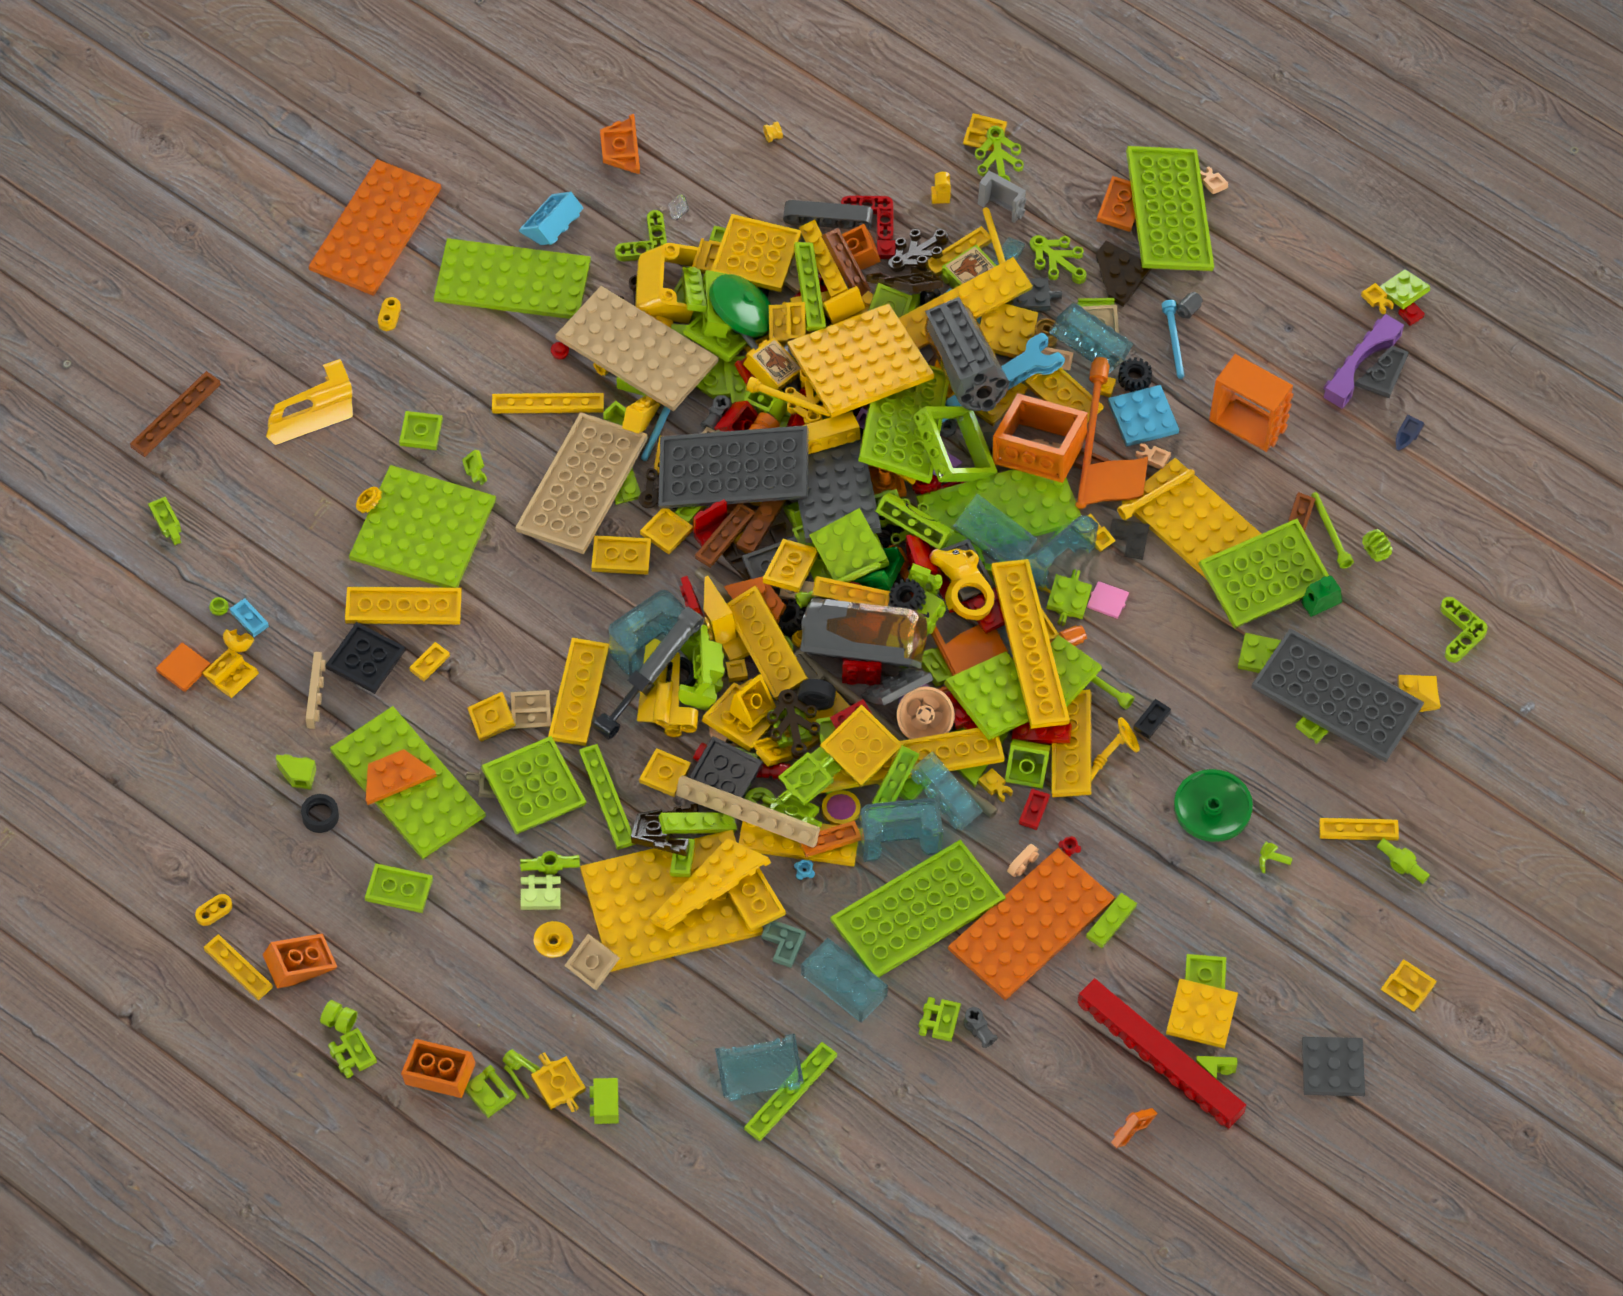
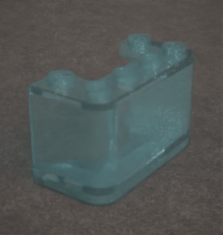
[608,590,685,677]
[860,798,943,862]

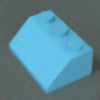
[519,192,584,245]

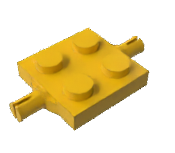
[531,1052,586,1112]

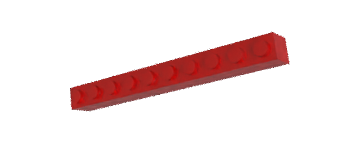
[1078,978,1247,1129]

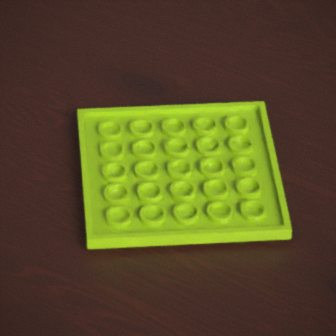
[349,465,496,588]

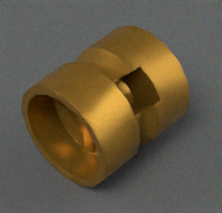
[1034,318,1059,349]

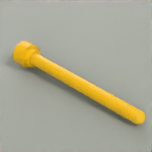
[983,207,1006,264]
[746,377,830,417]
[1117,469,1195,521]

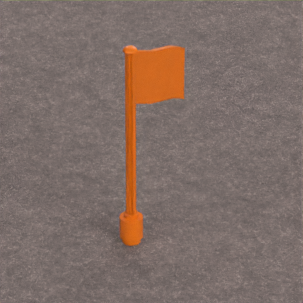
[1075,357,1148,509]
[888,545,1008,676]

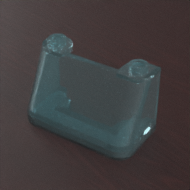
[1022,515,1098,592]
[715,1034,804,1101]

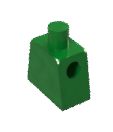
[1301,575,1342,617]

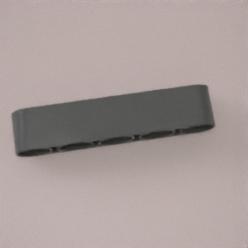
[783,200,873,229]

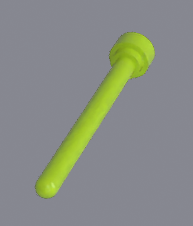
[1311,492,1354,569]
[795,562,881,608]
[1091,676,1135,710]

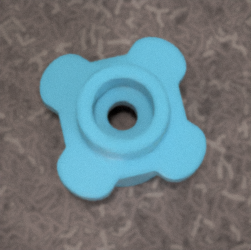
[794,860,815,880]

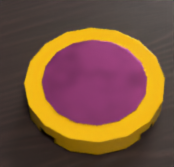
[822,790,861,826]

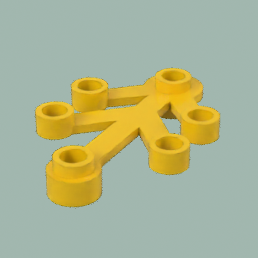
[785,369,825,424]

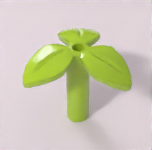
[1259,841,1292,874]

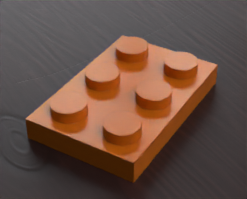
[1096,176,1135,232]

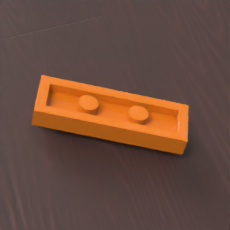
[800,820,861,858]

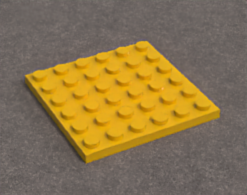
[787,303,934,418]

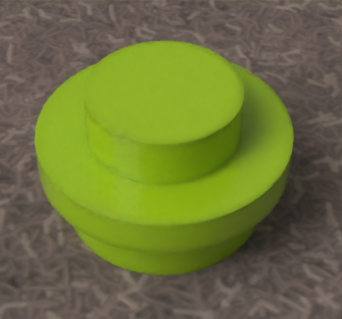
[209,597,229,616]

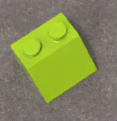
[1005,739,1051,789]

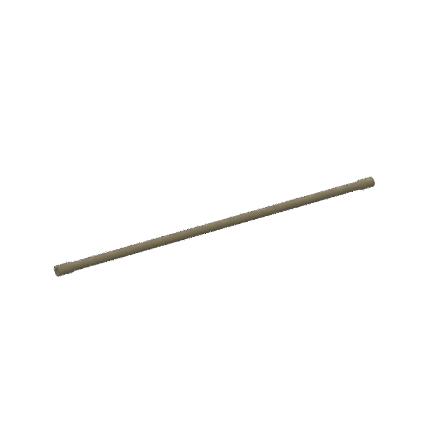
[695,566,998,819]

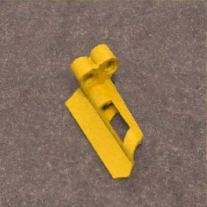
[266,359,353,445]
[637,638,698,737]

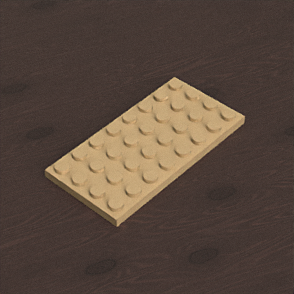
[556,286,718,411]
[515,412,648,554]

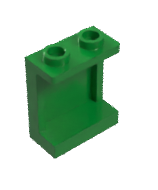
[853,546,905,591]

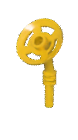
[1091,717,1140,782]

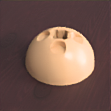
[897,686,955,739]

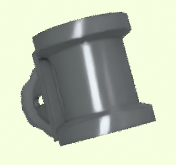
[700,395,730,431]
[964,1007,998,1048]

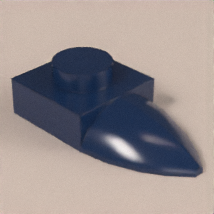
[1396,414,1425,451]

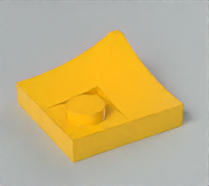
[1397,675,1441,712]

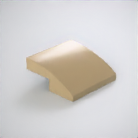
[511,690,551,729]

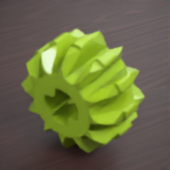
[1362,529,1393,562]

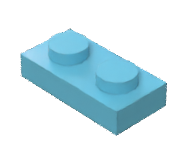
[230,598,269,637]

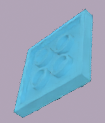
[1108,385,1179,447]

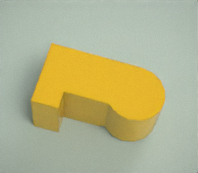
[931,171,951,204]

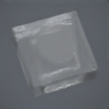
[668,194,689,220]

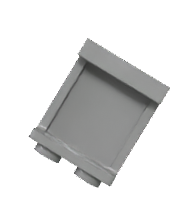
[978,171,1027,223]

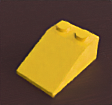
[703,576,737,644]

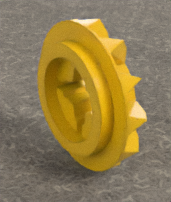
[356,487,382,513]

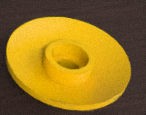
[534,921,573,958]

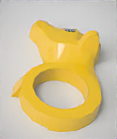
[929,549,995,621]

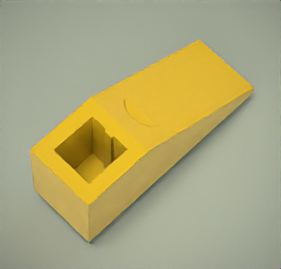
[622,395,661,434]

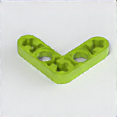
[615,210,667,262]
[1440,597,1488,663]

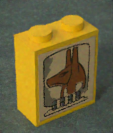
[743,337,801,391]

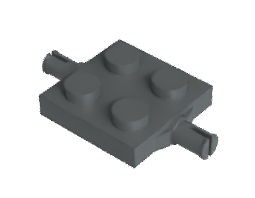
[1011,278,1062,311]

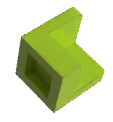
[603,401,626,426]

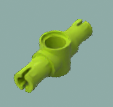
[1376,838,1430,884]
[520,851,580,875]

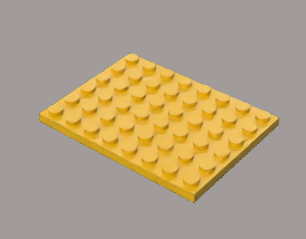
[580,830,763,972]

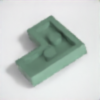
[762,920,806,968]

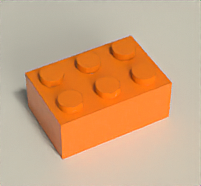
[401,1039,476,1098]

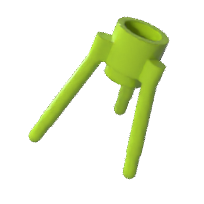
[502,1049,541,1099]

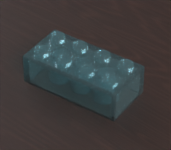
[1049,302,1133,373]
[952,494,1038,562]
[911,751,983,831]
[801,938,888,1023]

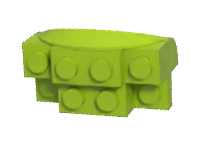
[678,624,725,711]

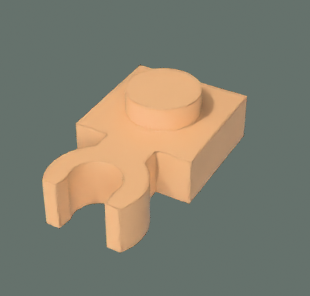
[1200,167,1228,194]
[1135,443,1171,469]

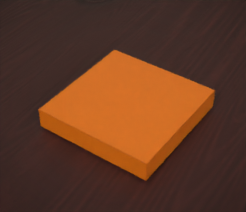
[156,643,211,692]

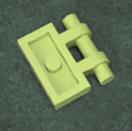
[521,874,561,910]

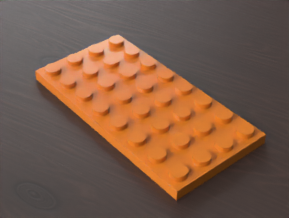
[309,159,441,296]
[948,848,1115,1000]

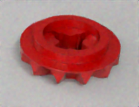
[912,475,942,495]

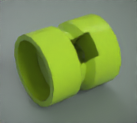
[320,1000,358,1034]

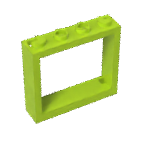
[913,406,998,482]

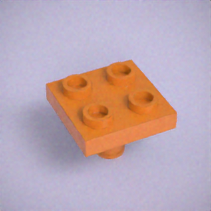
[868,466,907,497]

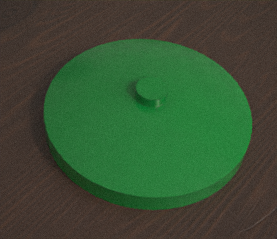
[709,274,771,337]
[1174,769,1253,842]

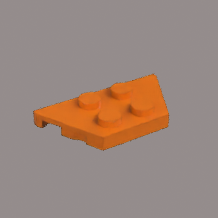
[600,114,640,174]
[724,576,787,623]
[366,749,437,805]

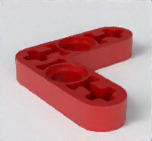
[841,195,893,240]

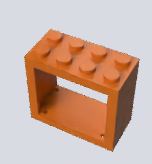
[1209,354,1294,452]
[993,394,1088,483]

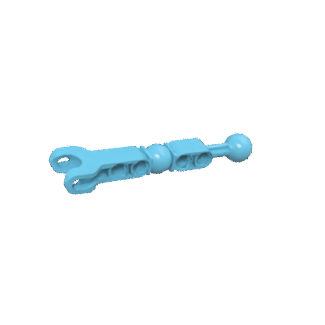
[942,333,1065,423]

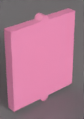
[1087,581,1129,619]

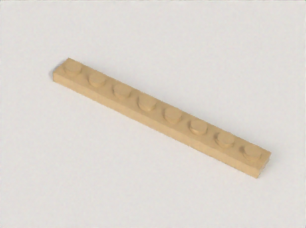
[676,776,820,847]

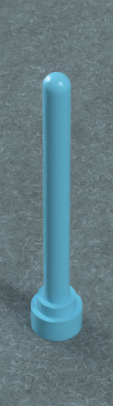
[1161,300,1184,379]
[641,406,670,461]

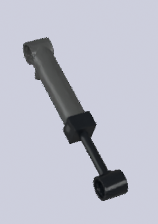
[593,607,705,740]

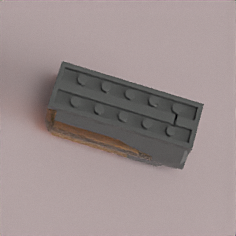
[925,297,1009,411]
[800,597,927,669]

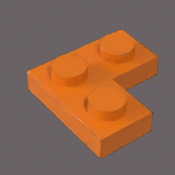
[1111,1108,1158,1148]

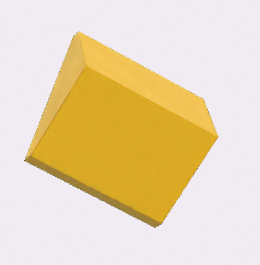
[823,286,866,324]
[729,674,776,728]

